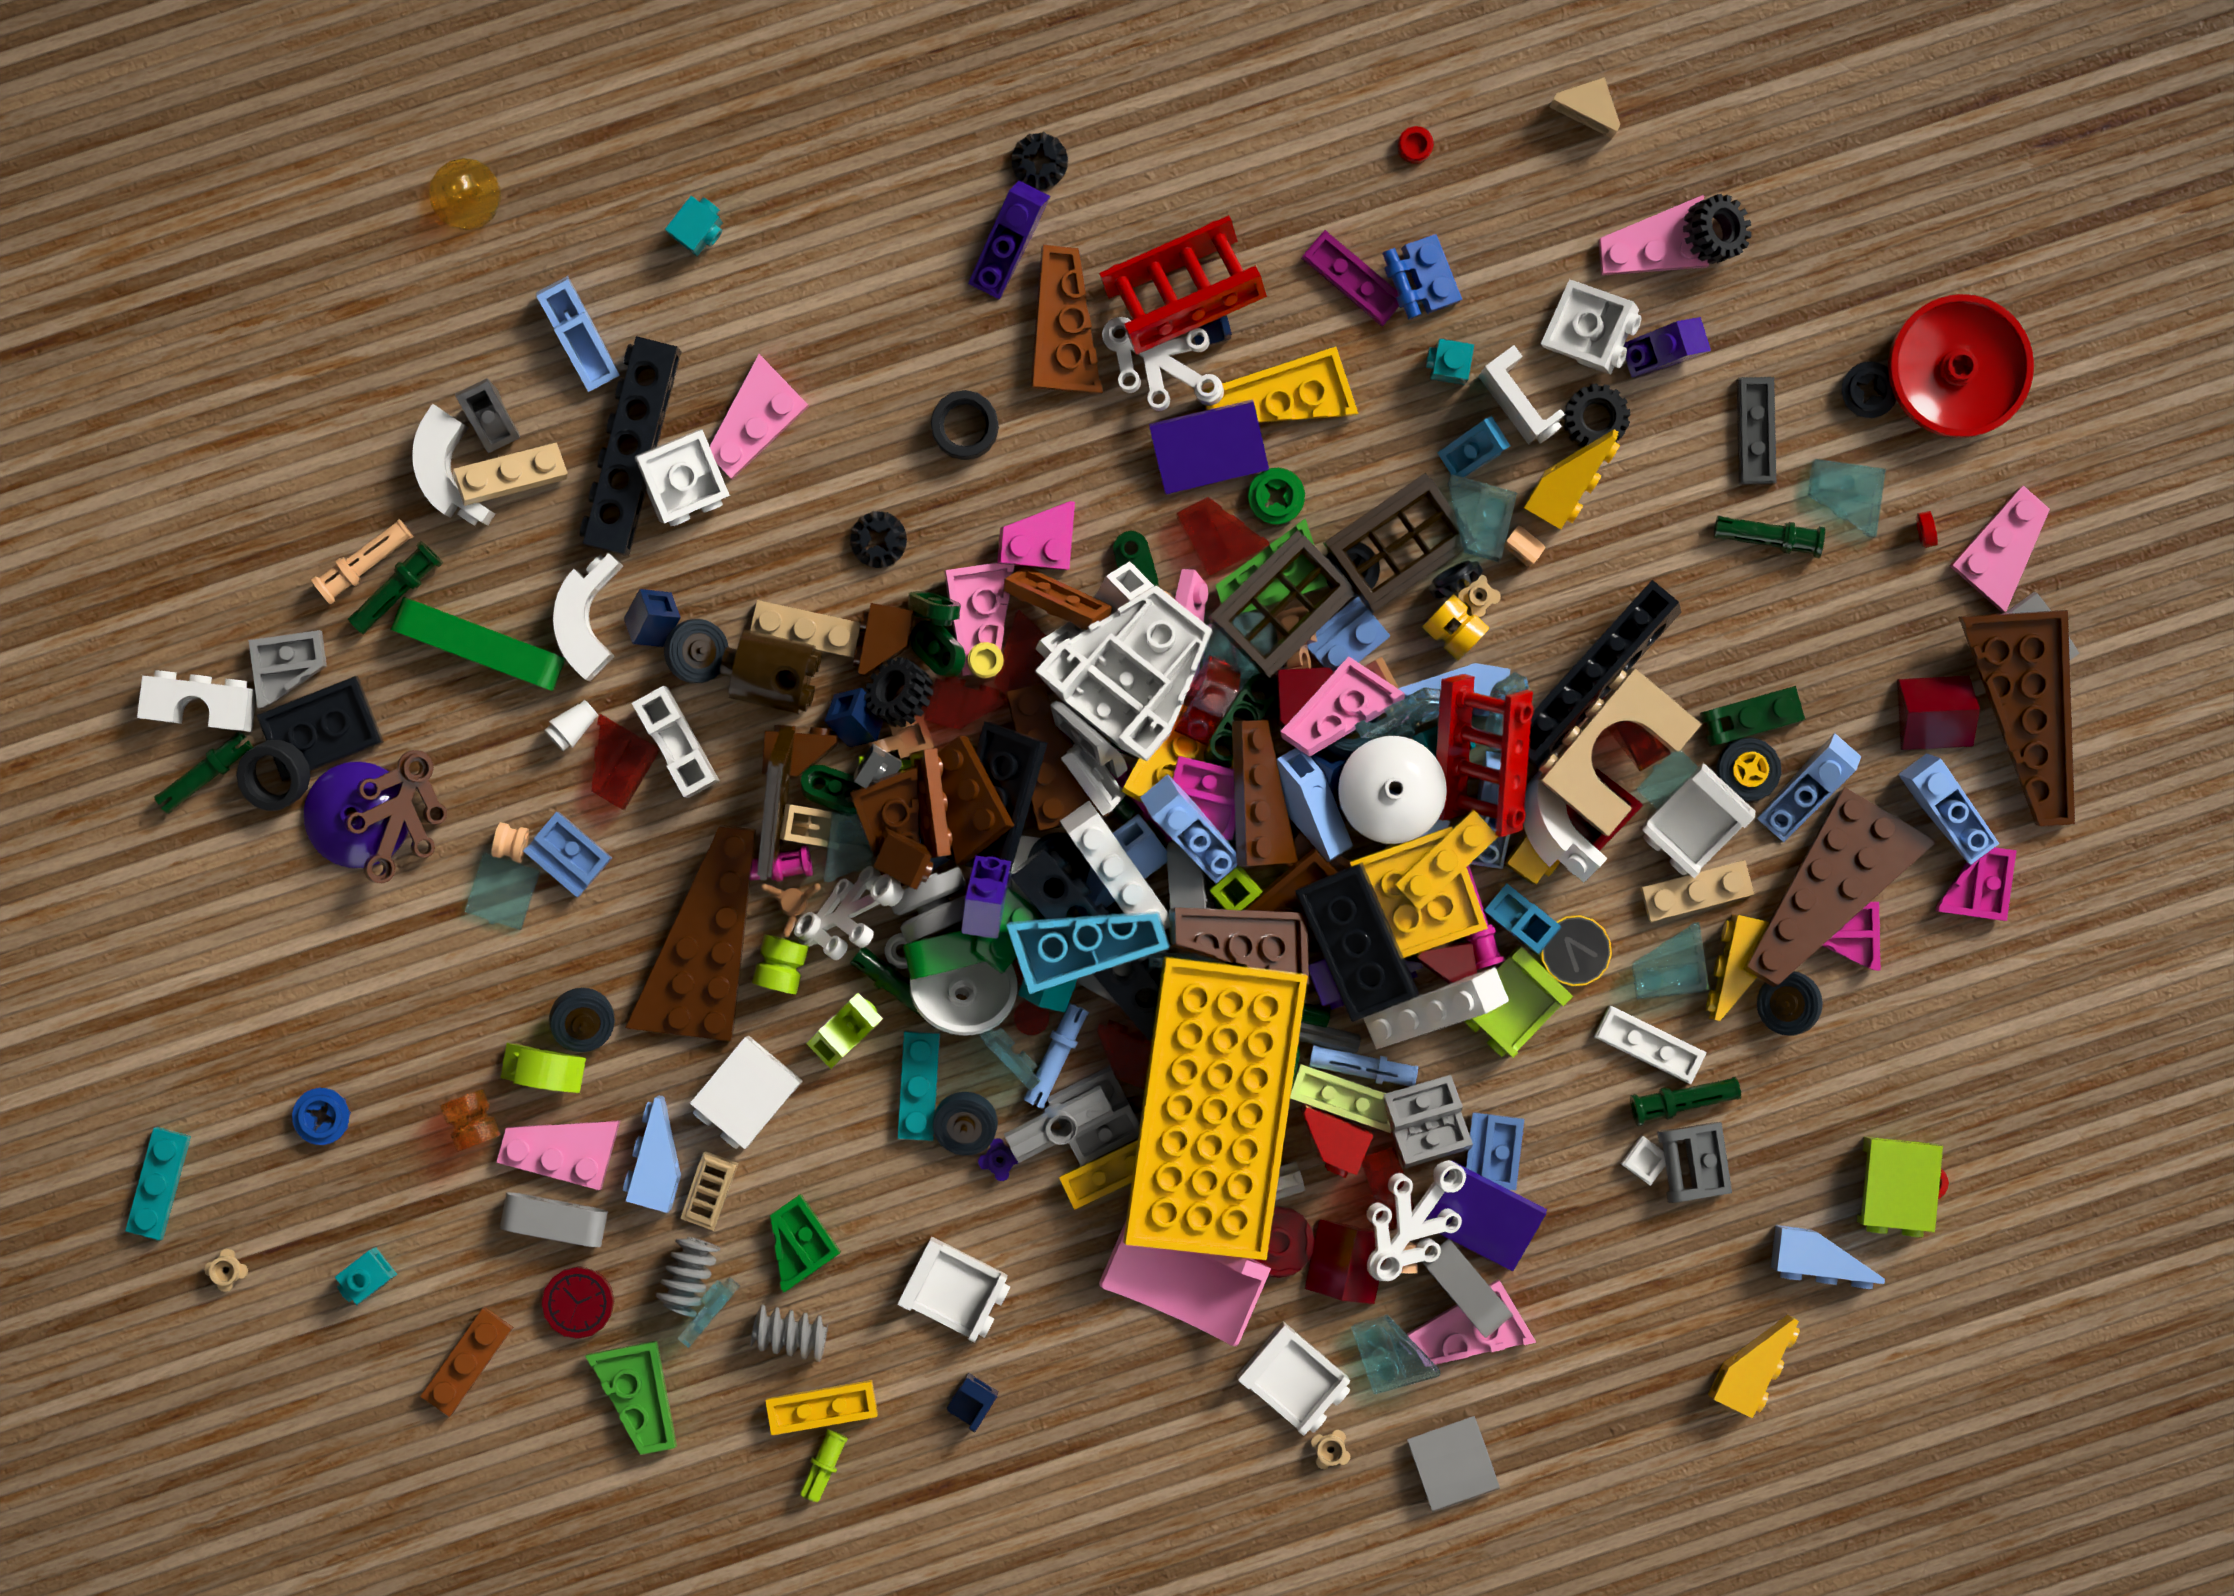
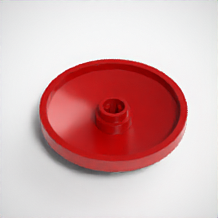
[1888,294,2034,438]

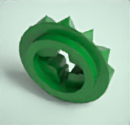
[1248,467,1305,524]

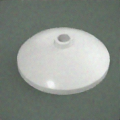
[1338,736,1447,844]
[910,962,1017,1035]

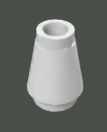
[544,700,598,751]

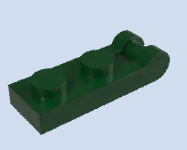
[1700,686,1806,747]

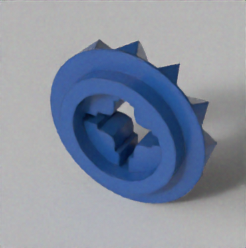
[292,1088,351,1145]

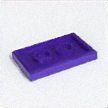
[1149,399,1269,494]
[1424,1160,1547,1271]

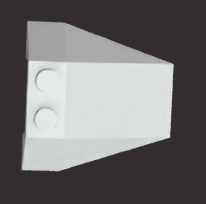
[1036,585,1212,762]

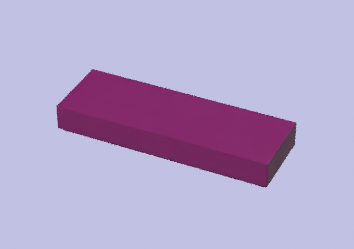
[1301,230,1399,327]

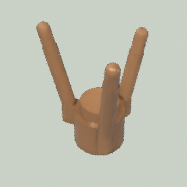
[761,884,821,938]

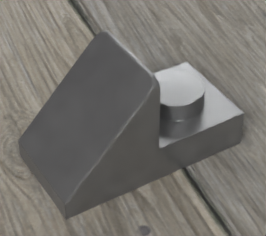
[455,378,520,453]

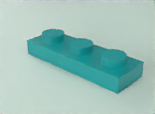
[898,1031,940,1141]
[125,1127,191,1241]

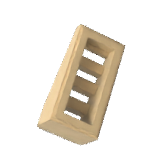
[680,1151,739,1231]

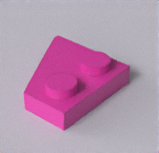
[997,501,1075,571]
[1172,756,1235,840]
[1936,847,2017,921]
[1822,902,1881,971]

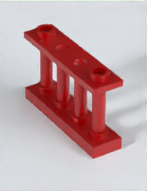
[1099,215,1267,355]
[1436,674,1533,837]

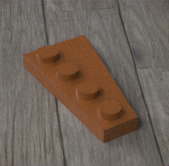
[1031,245,1103,395]

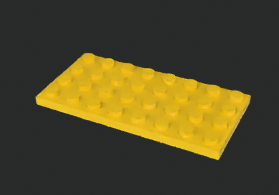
[1123,956,1308,1260]

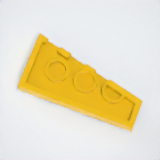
[1202,346,1358,423]

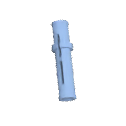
[1023,1002,1089,1109]
[1309,1044,1418,1087]

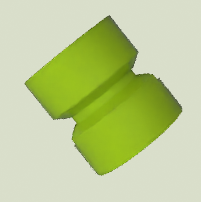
[752,934,809,995]

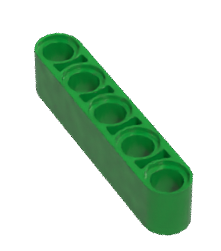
[390,597,566,691]
[903,908,1072,980]

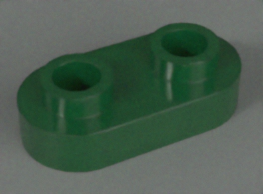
[1113,531,1159,587]
[908,591,961,626]
[911,620,966,677]
[801,765,861,815]

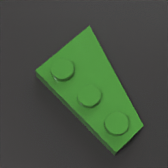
[1215,518,1328,616]
[585,1341,677,1455]

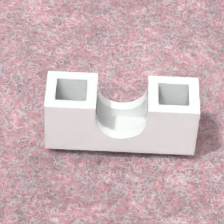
[137,670,256,732]
[632,686,720,798]

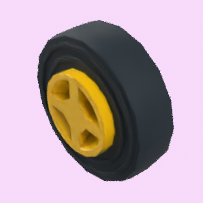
[1716,738,1782,802]

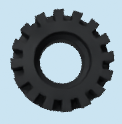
[1683,194,1752,264]
[1563,384,1630,448]
[865,657,933,727]

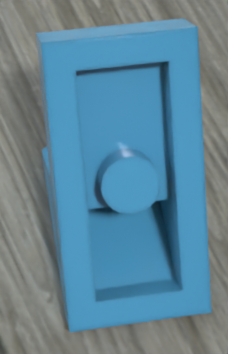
[1437,416,1510,482]

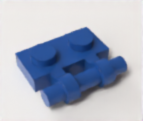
[1382,234,1463,320]

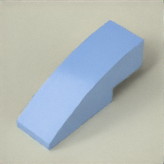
[536,276,620,392]

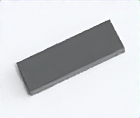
[1737,377,1776,485]

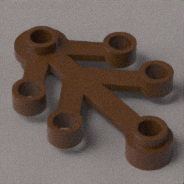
[344,750,447,884]

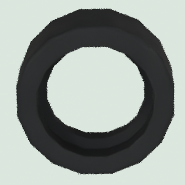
[931,390,999,460]
[236,740,310,811]

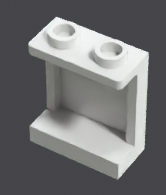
[1478,345,1565,444]
[1642,763,1756,878]
[690,1036,803,1149]
[898,1237,1010,1343]
[1237,1321,1350,1436]

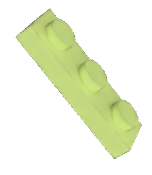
[1290,1064,1392,1133]

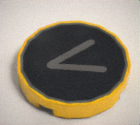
[1540,915,1612,986]

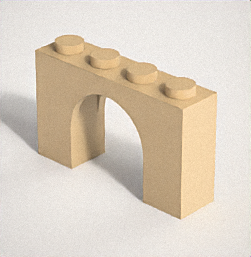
[1537,668,1702,836]

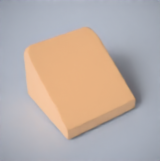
[1503,525,1545,567]

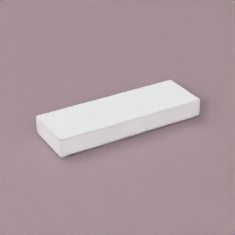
[1594,1005,1707,1084]

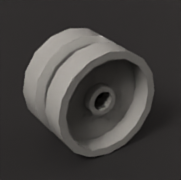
[891,867,966,944]

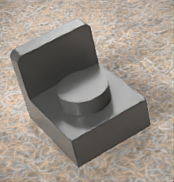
[854,744,902,788]

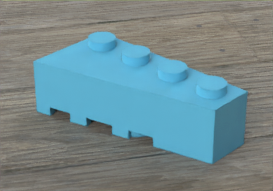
[1006,911,1170,994]

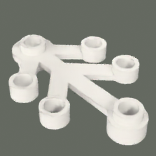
[1102,317,1224,411]
[794,866,904,960]
[1367,1161,1466,1281]

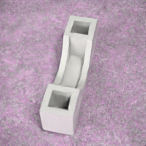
[1060,801,1170,930]
[1364,967,1509,1049]

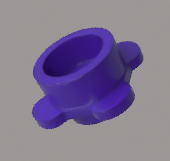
[978,1138,1018,1181]

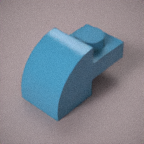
[1484,884,1562,955]

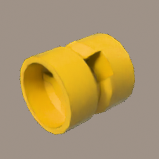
[1422,594,1489,661]

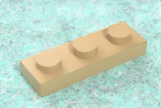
[453,442,568,506]
[750,600,860,658]
[1640,860,1755,922]

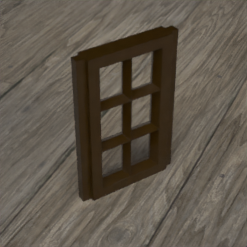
[1323,473,1474,613]
[1208,530,1357,679]
[757,726,795,880]

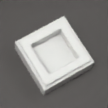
[1620,1135,1666,1186]

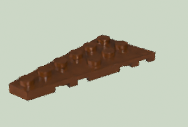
[1958,610,2075,826]
[1744,787,1937,987]
[625,825,756,1041]

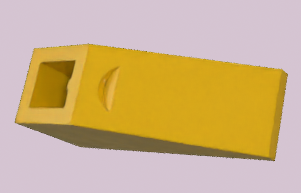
[1524,430,1620,529]
[1706,915,1769,1021]
[1708,1314,1799,1419]

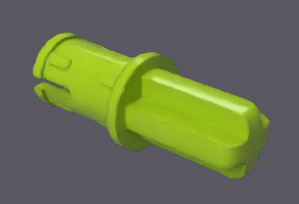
[800,1429,848,1502]

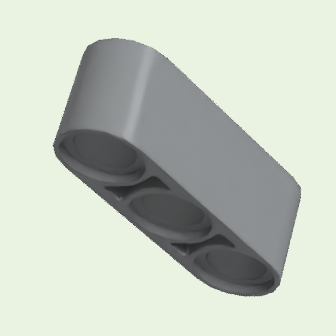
[1167,841,1215,909]
[499,1192,608,1247]
[1421,1239,1513,1339]

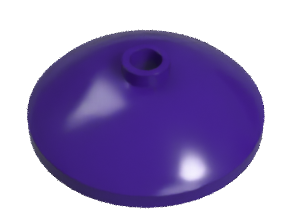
[304,762,408,868]

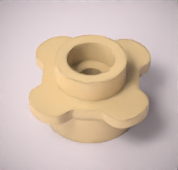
[1458,575,1501,617]
[204,1248,248,1292]
[1311,1430,1350,1469]

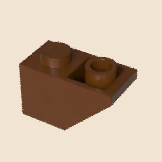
[853,603,915,676]
[762,725,839,777]
[871,828,934,890]

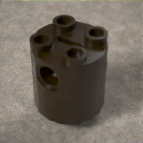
[720,629,823,714]

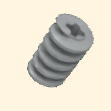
[656,1237,720,1317]
[750,1305,828,1362]

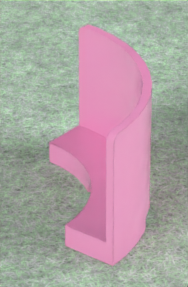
[1099,1221,1271,1346]

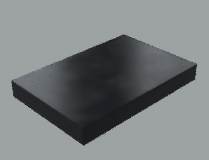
[256,676,384,782]

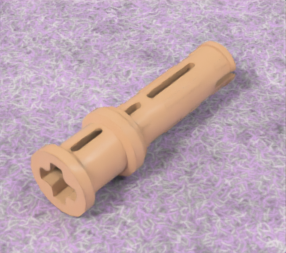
[311,519,414,604]

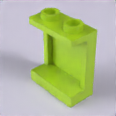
[1464,946,1573,1058]
[1857,1137,1943,1237]

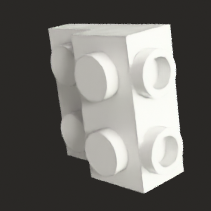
[1541,279,1641,375]
[635,429,730,526]

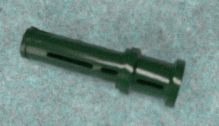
[1714,516,1825,559]
[347,541,443,635]
[1630,1077,1741,1126]

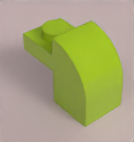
[1210,866,1263,910]
[806,993,883,1069]
[500,1043,586,1093]

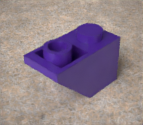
[1623,317,1711,378]
[962,856,1011,939]

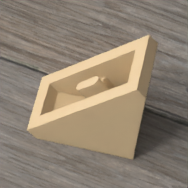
[1550,77,1620,139]
[780,804,844,849]

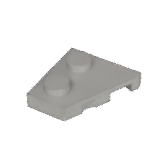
[248,630,327,709]

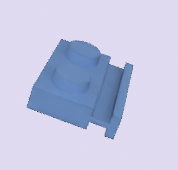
[1307,597,1390,672]
[523,812,612,897]
[1466,1112,1525,1191]

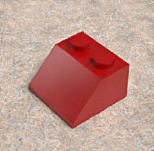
[1300,1103,1373,1178]

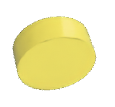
[967,642,1004,679]

